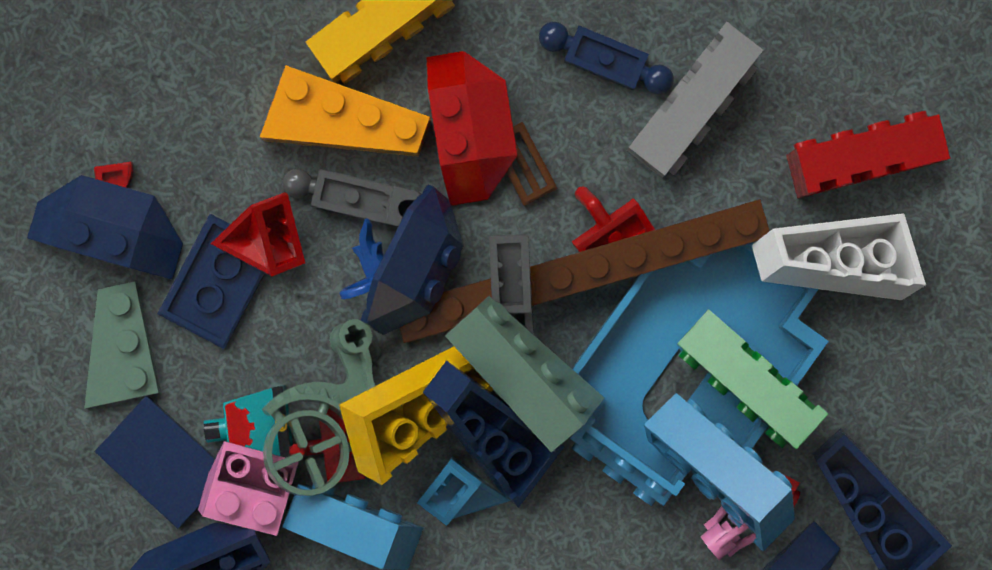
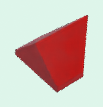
[210,192,305,277]

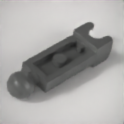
[282,169,421,227]

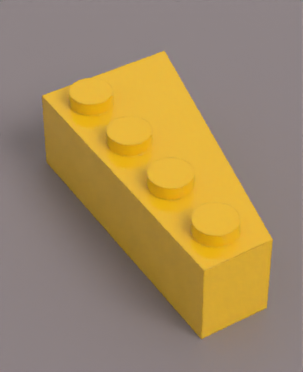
[339,346,494,485]

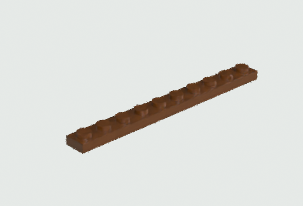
[400,199,770,343]

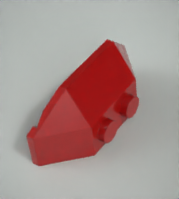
[427,51,518,206]

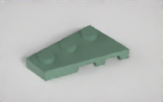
[84,282,160,409]

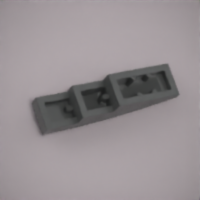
[489,234,534,335]

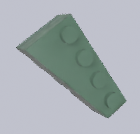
[445,296,604,452]

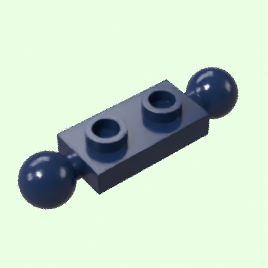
[539,21,674,95]

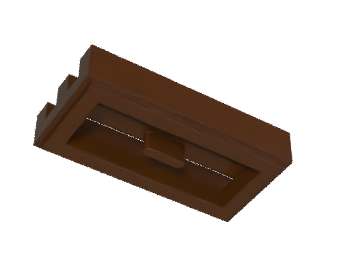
[507,122,558,206]

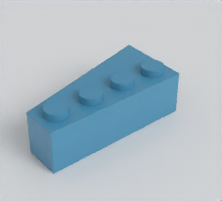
[644,393,795,551]

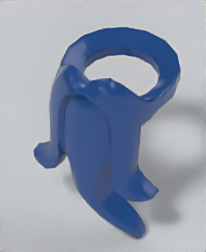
[340,218,384,300]

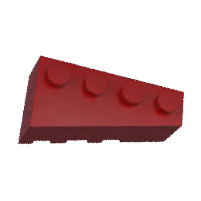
[786,111,951,199]

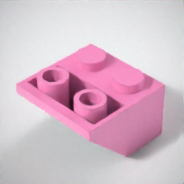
[198,441,299,536]

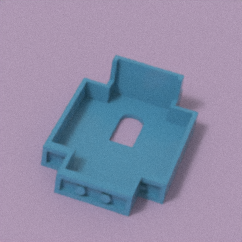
[569,241,829,506]

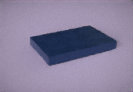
[157,214,265,349]
[94,395,216,529]

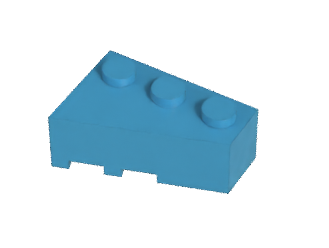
[282,484,424,570]

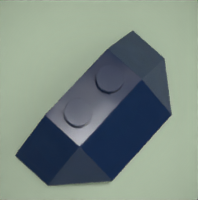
[27,175,183,280]
[361,185,464,335]
[130,523,270,570]

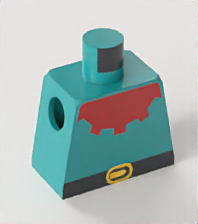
[204,385,293,458]

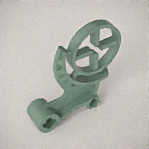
[262,319,375,496]

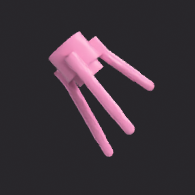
[700,506,756,560]

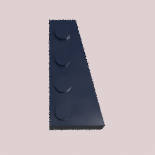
[423,360,564,508]
[813,428,952,570]

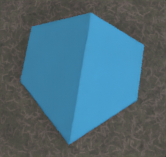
[417,456,510,526]

